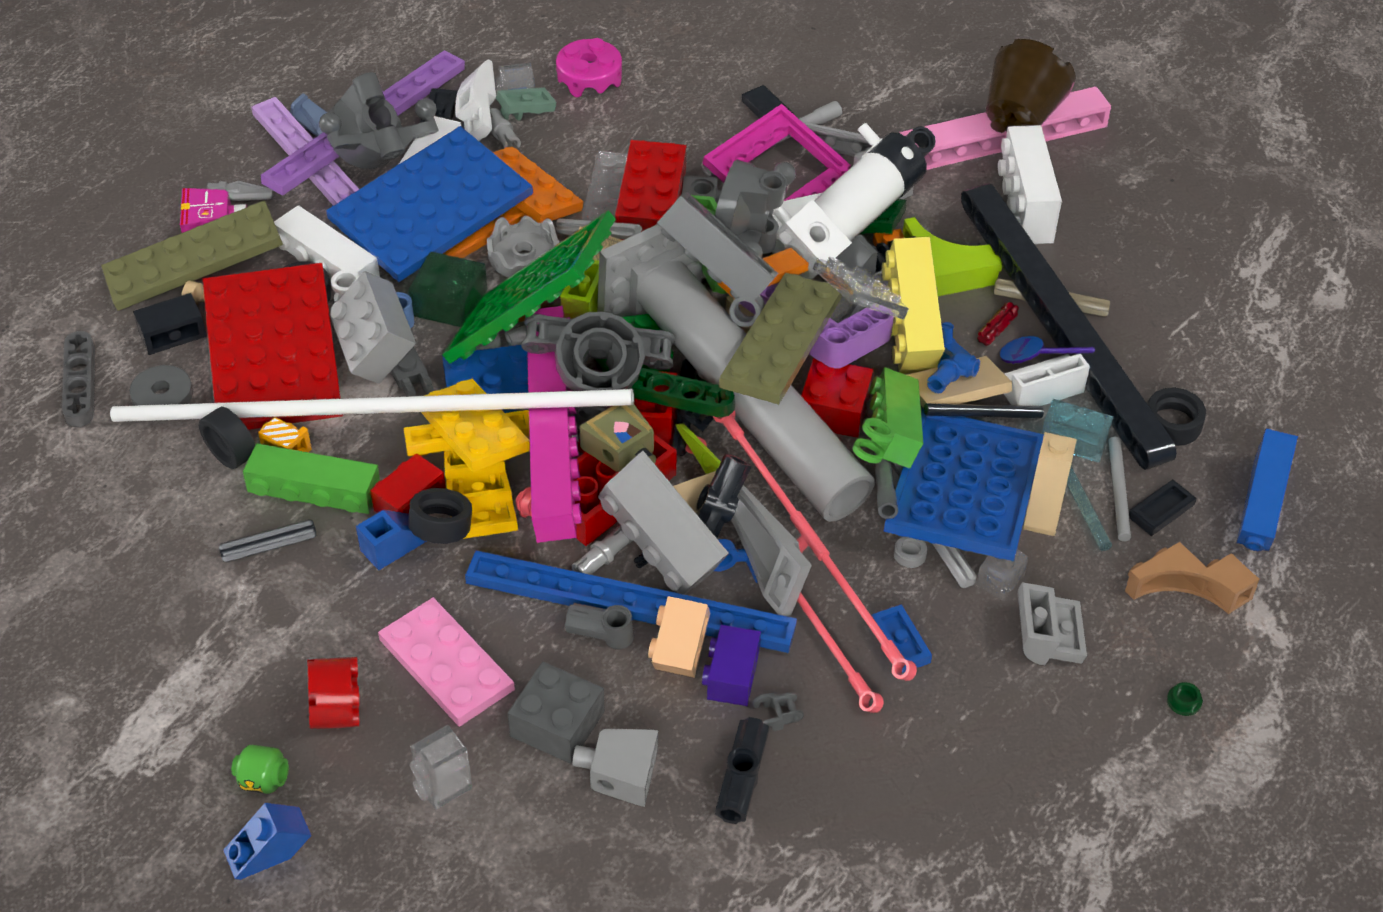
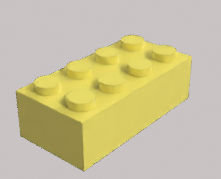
[882,237,945,374]

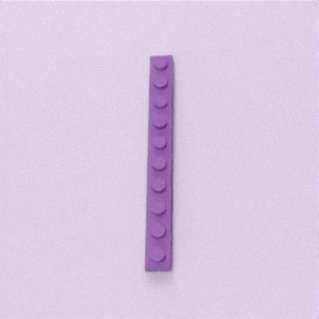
[261,50,465,196]

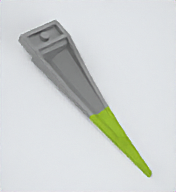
[676,424,812,616]

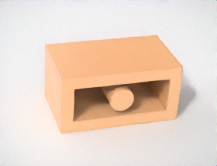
[648,596,710,678]

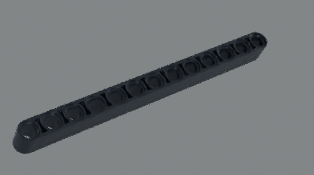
[961,183,1177,470]

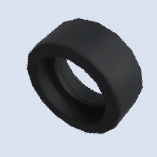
[1148,387,1206,446]
[198,406,255,469]
[409,488,472,544]

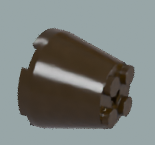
[986,39,1076,133]

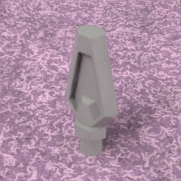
[207,181,274,201]

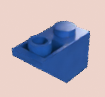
[356,510,427,571]
[223,803,312,880]

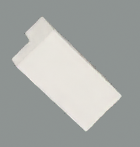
[1004,354,1090,406]

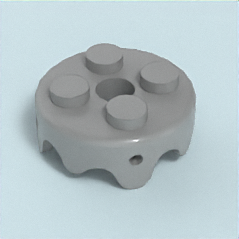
[487,216,560,277]

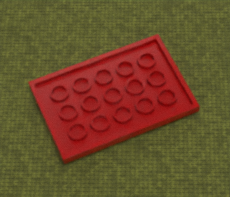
[202,263,343,430]

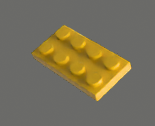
[421,378,530,472]

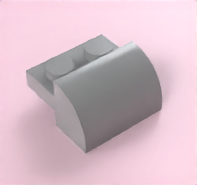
[1017,582,1087,666]

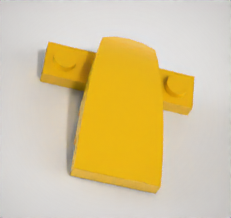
[403,410,530,539]

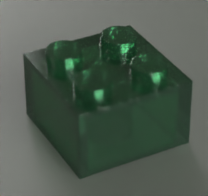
[408,251,488,327]

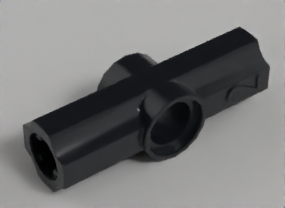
[696,454,751,538]
[715,717,769,824]

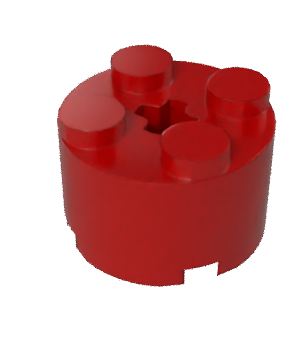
[307,657,359,729]

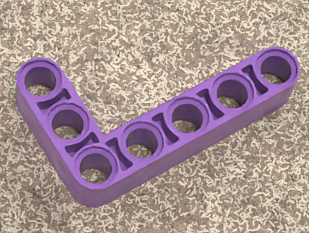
[740,283,895,368]

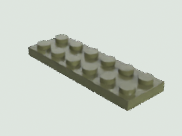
[101,200,283,311]
[719,273,843,405]

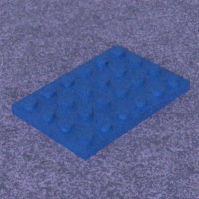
[326,126,533,282]
[884,408,1044,561]

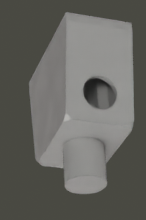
[572,729,658,807]

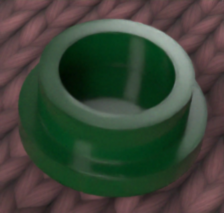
[1167,682,1203,716]

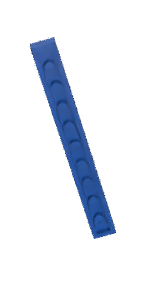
[465,551,797,653]

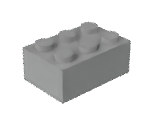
[329,271,416,384]

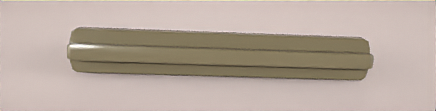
[994,278,1110,317]

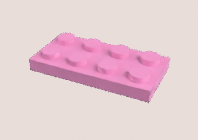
[378,597,515,727]

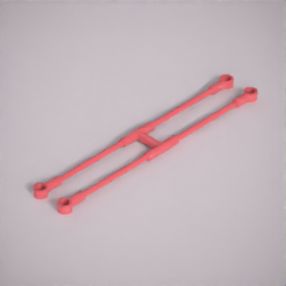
[685,410,917,713]

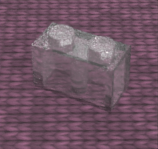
[409,725,472,810]

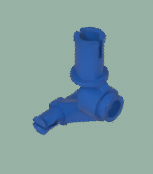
[927,322,980,393]

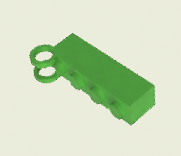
[852,367,923,468]

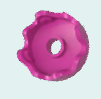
[556,38,622,97]

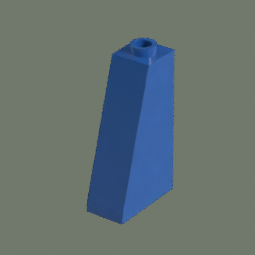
[1236,428,1298,551]

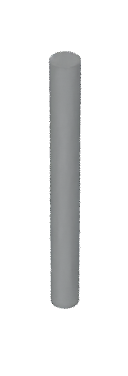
[1108,436,1131,542]

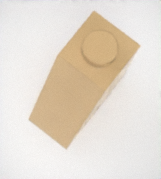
[1023,432,1077,536]

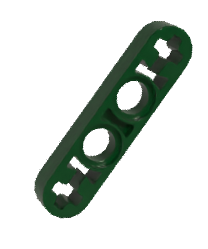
[630,368,735,417]

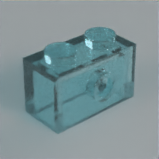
[1042,399,1114,463]

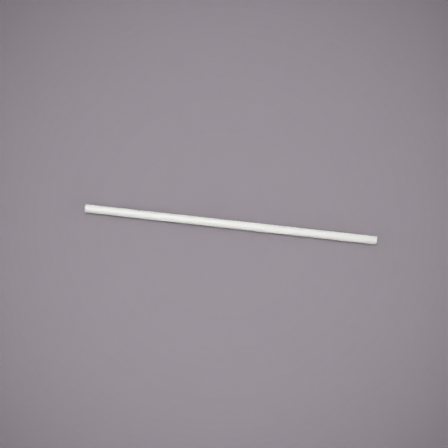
[110,389,634,422]

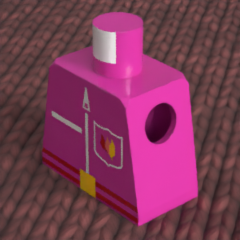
[180,188,247,233]

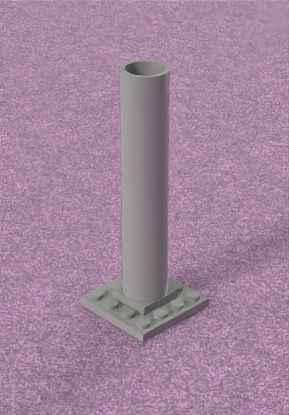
[597,224,875,522]

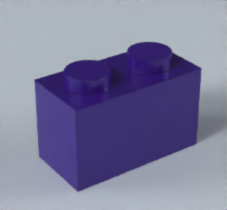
[702,625,761,707]

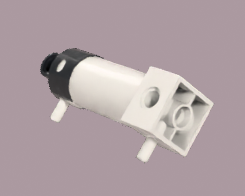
[772,123,936,280]

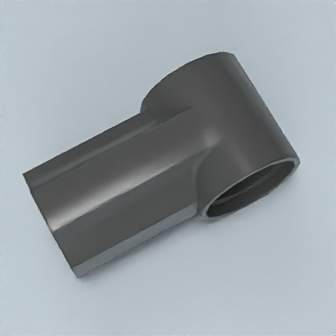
[565,603,634,649]

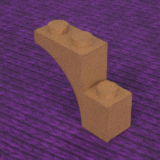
[1125,542,1260,614]

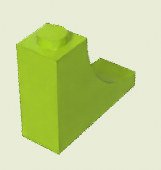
[903,217,1002,296]

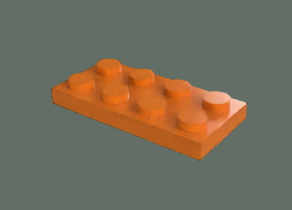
[492,147,584,223]

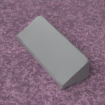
[805,122,881,157]

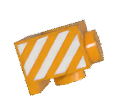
[258,417,312,453]

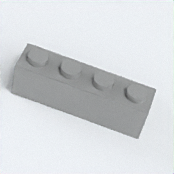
[598,451,729,595]

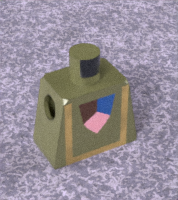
[580,404,656,472]

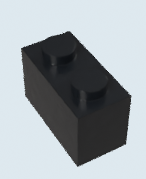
[133,293,207,355]

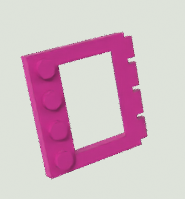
[702,104,851,201]

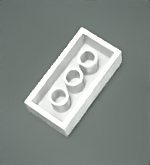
[998,125,1062,244]

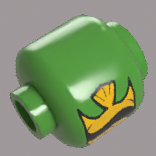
[231,745,289,794]

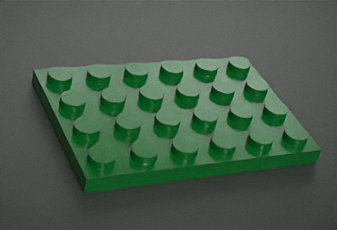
[442,210,616,364]

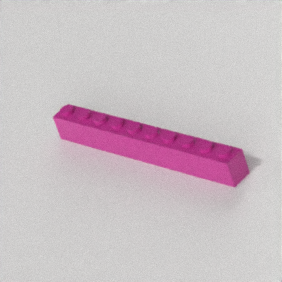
[528,306,582,543]

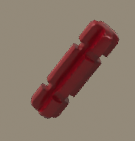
[977,302,1019,346]

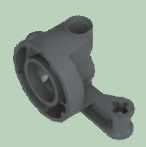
[522,312,675,419]

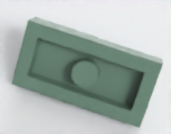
[496,88,557,120]

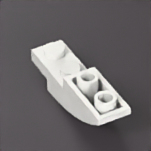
[455,59,496,141]

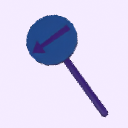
[1000,336,1095,364]

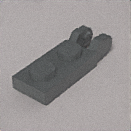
[391,346,434,397]

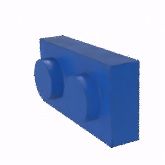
[871,604,932,673]

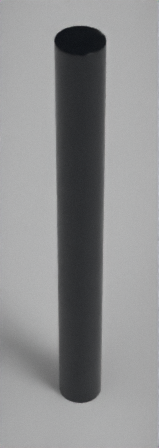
[924,403,1044,418]

